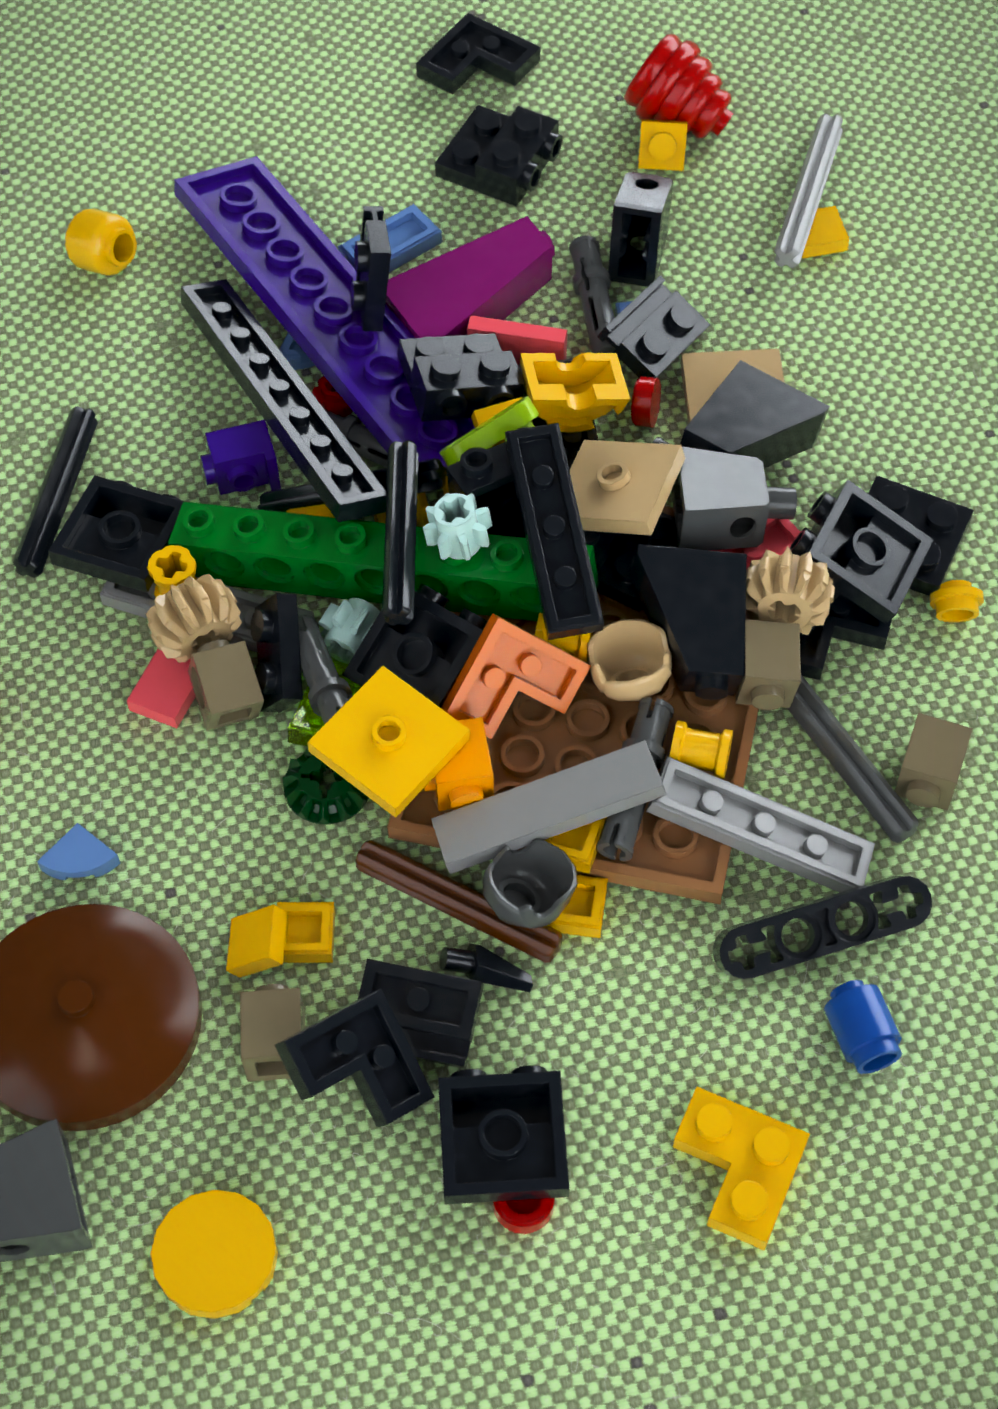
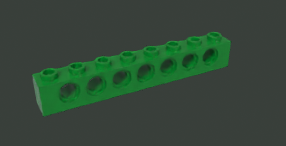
[168,502,599,621]

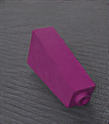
[386,216,555,338]

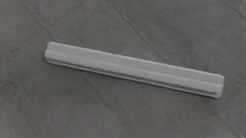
[774,113,843,268]

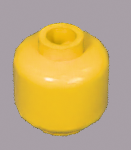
[65,208,137,276]

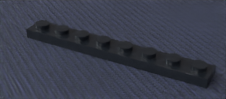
[181,279,387,522]

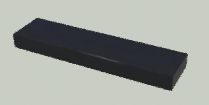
[504,423,604,640]

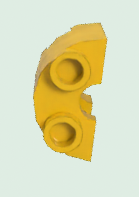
[520,352,630,433]

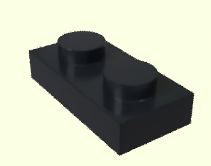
[250,593,303,713]

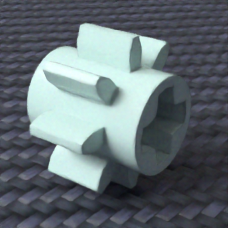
[423,493,492,561]
[318,598,380,664]

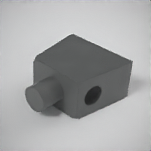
[671,447,797,550]
[0,1119,92,1262]

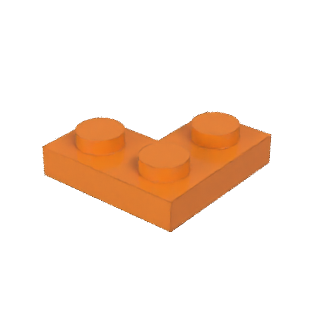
[441,613,591,739]

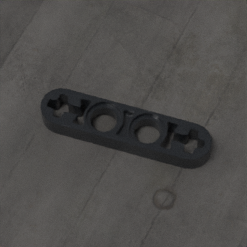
[713,876,932,979]

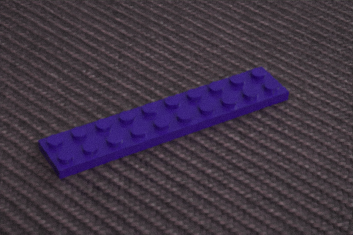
[174,156,475,468]

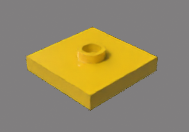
[307,666,470,818]

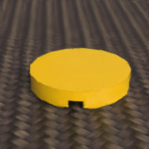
[151,1190,278,1319]

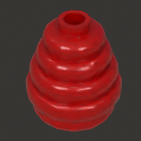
[624,34,734,139]

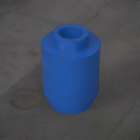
[824,980,902,1074]

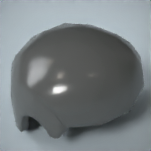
[482,839,577,928]

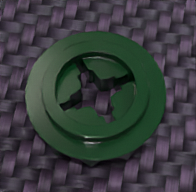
[282,746,369,825]

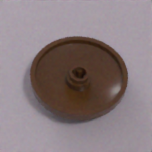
[0,904,202,1131]

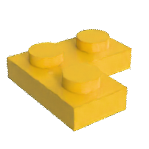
[673,1087,810,1251]

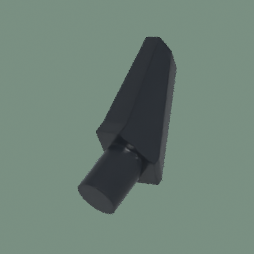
[439,943,533,993]

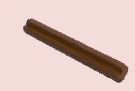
[355,840,562,963]

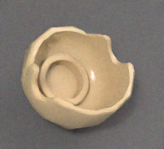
[587,619,672,701]

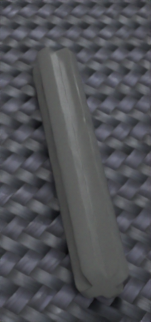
[787,675,919,843]

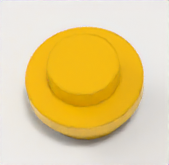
[929,580,984,622]

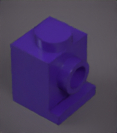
[200,420,281,495]

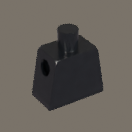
[608,172,673,287]

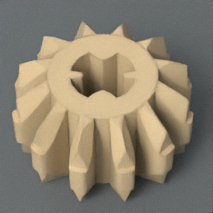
[746,547,835,635]
[146,574,242,663]

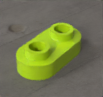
[439,396,539,466]

